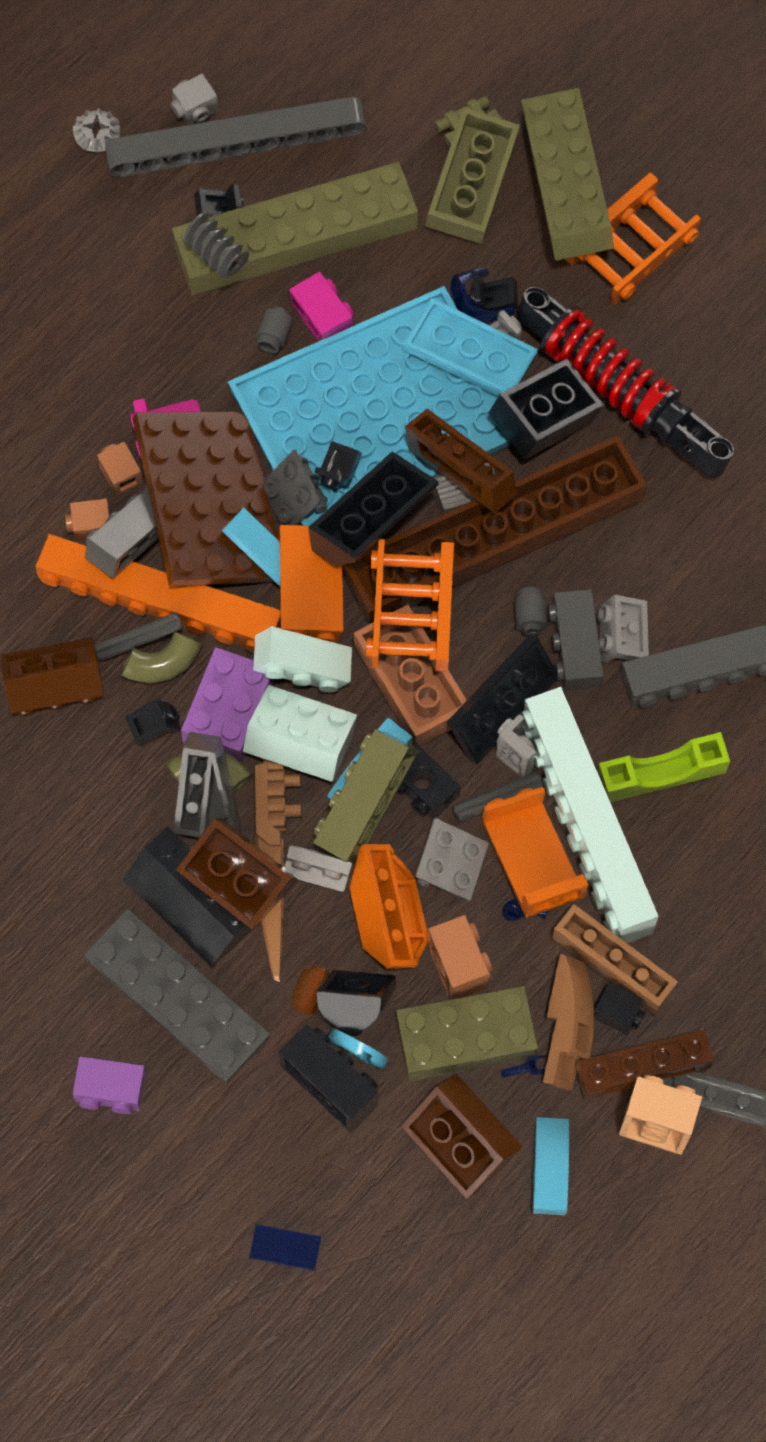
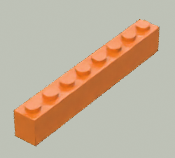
[35,534,280,653]

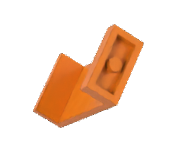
[276,525,343,643]
[481,787,588,918]

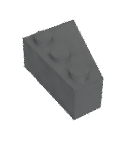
[173,732,242,838]

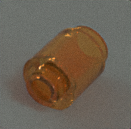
[290,965,330,1016]

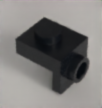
[194,184,243,217]
[470,275,518,316]
[314,441,362,489]

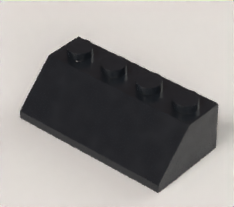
[308,451,439,566]
[123,826,252,968]

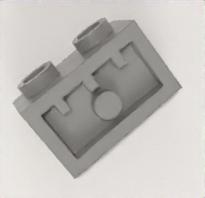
[597,595,649,663]
[496,714,536,778]
[285,844,352,892]

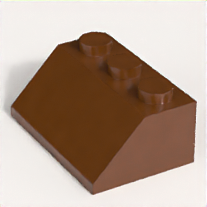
[1,637,104,714]
[176,818,297,930]
[401,1074,523,1199]

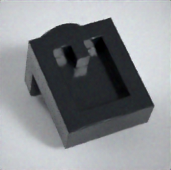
[125,699,181,746]

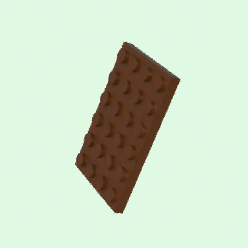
[132,412,277,586]

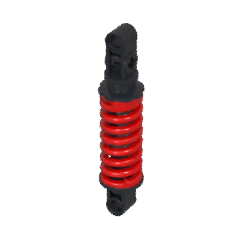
[516,287,734,477]

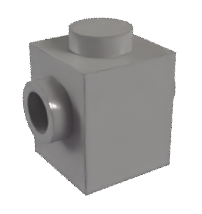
[170,74,218,125]

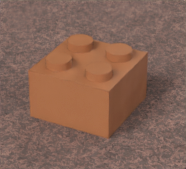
[427,915,492,1000]

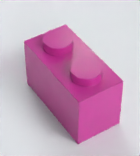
[289,272,354,341]

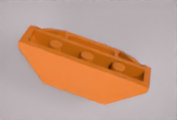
[349,844,428,969]

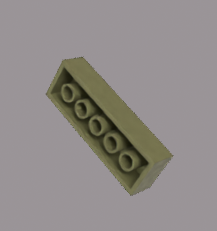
[521,88,614,261]

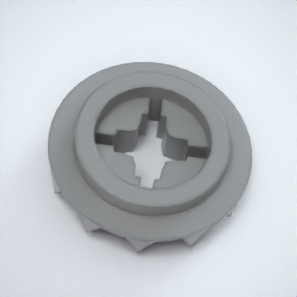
[73,107,120,152]

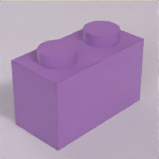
[72,1057,146,1114]

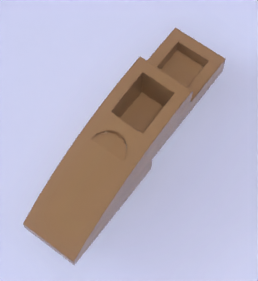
[543,954,594,1091]

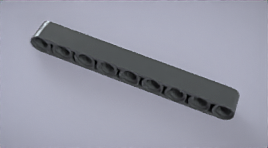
[104,97,367,177]

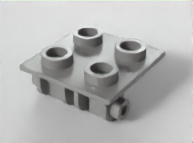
[415,818,489,901]

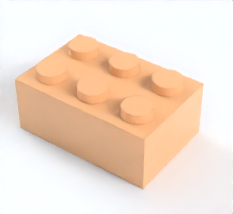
[619,1075,702,1155]

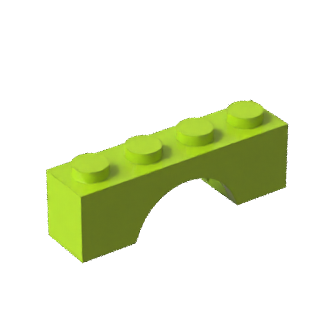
[597,732,730,803]

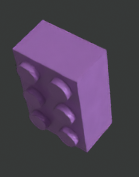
[181,647,275,763]

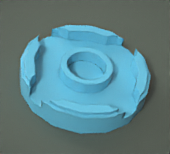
[328,1028,389,1070]

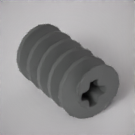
[184,211,249,278]

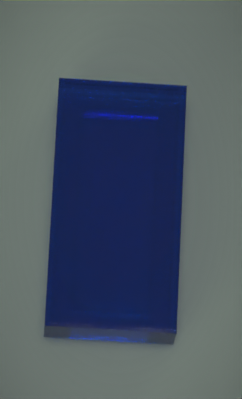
[249,1225,321,1272]

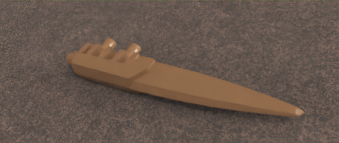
[253,759,302,982]

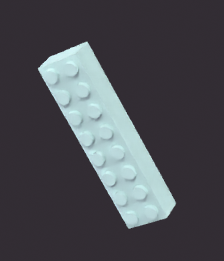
[521,687,659,943]

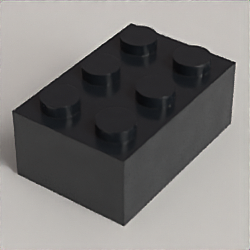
[488,359,604,460]
[279,1024,378,1134]

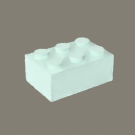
[243,685,357,782]

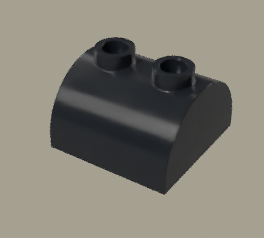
[317,970,396,1036]

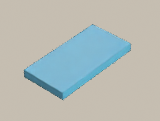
[403,297,538,396]

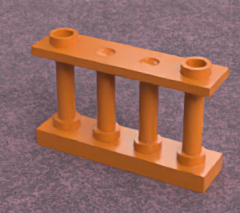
[565,172,701,305]
[366,539,454,672]

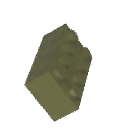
[425,107,520,245]
[313,730,420,862]
[396,986,538,1082]

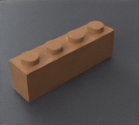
[552,904,678,1016]

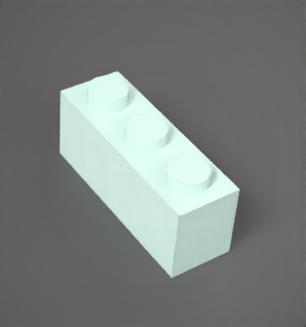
[253,626,352,693]

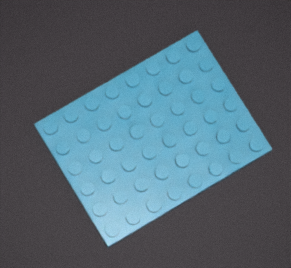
[228,286,512,526]

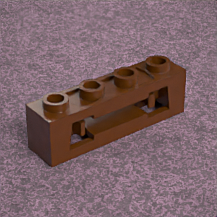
[405,408,516,513]
[576,1029,714,1101]

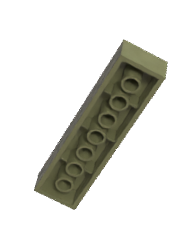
[172,162,418,296]

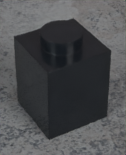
[594,983,646,1036]

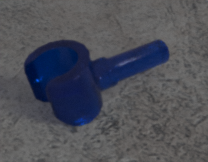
[501,1055,546,1078]

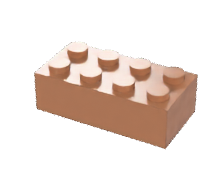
[354,605,467,746]

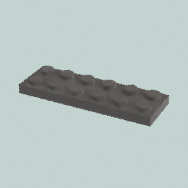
[84,909,270,1085]

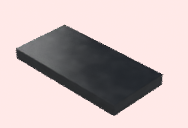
[447,634,557,764]

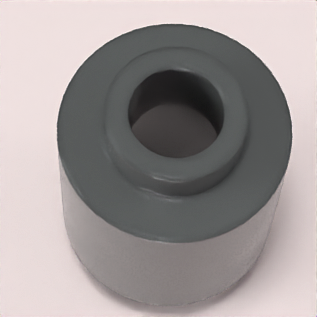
[255,306,293,354]
[514,587,547,636]

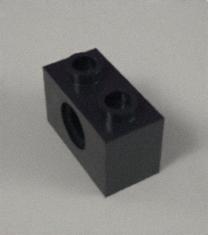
[397,743,461,820]

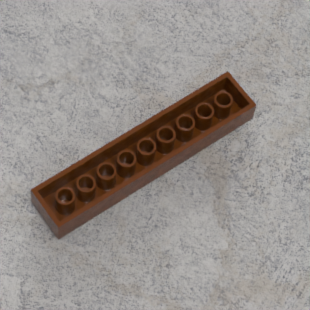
[342,435,647,624]

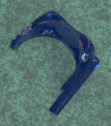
[450,267,515,323]

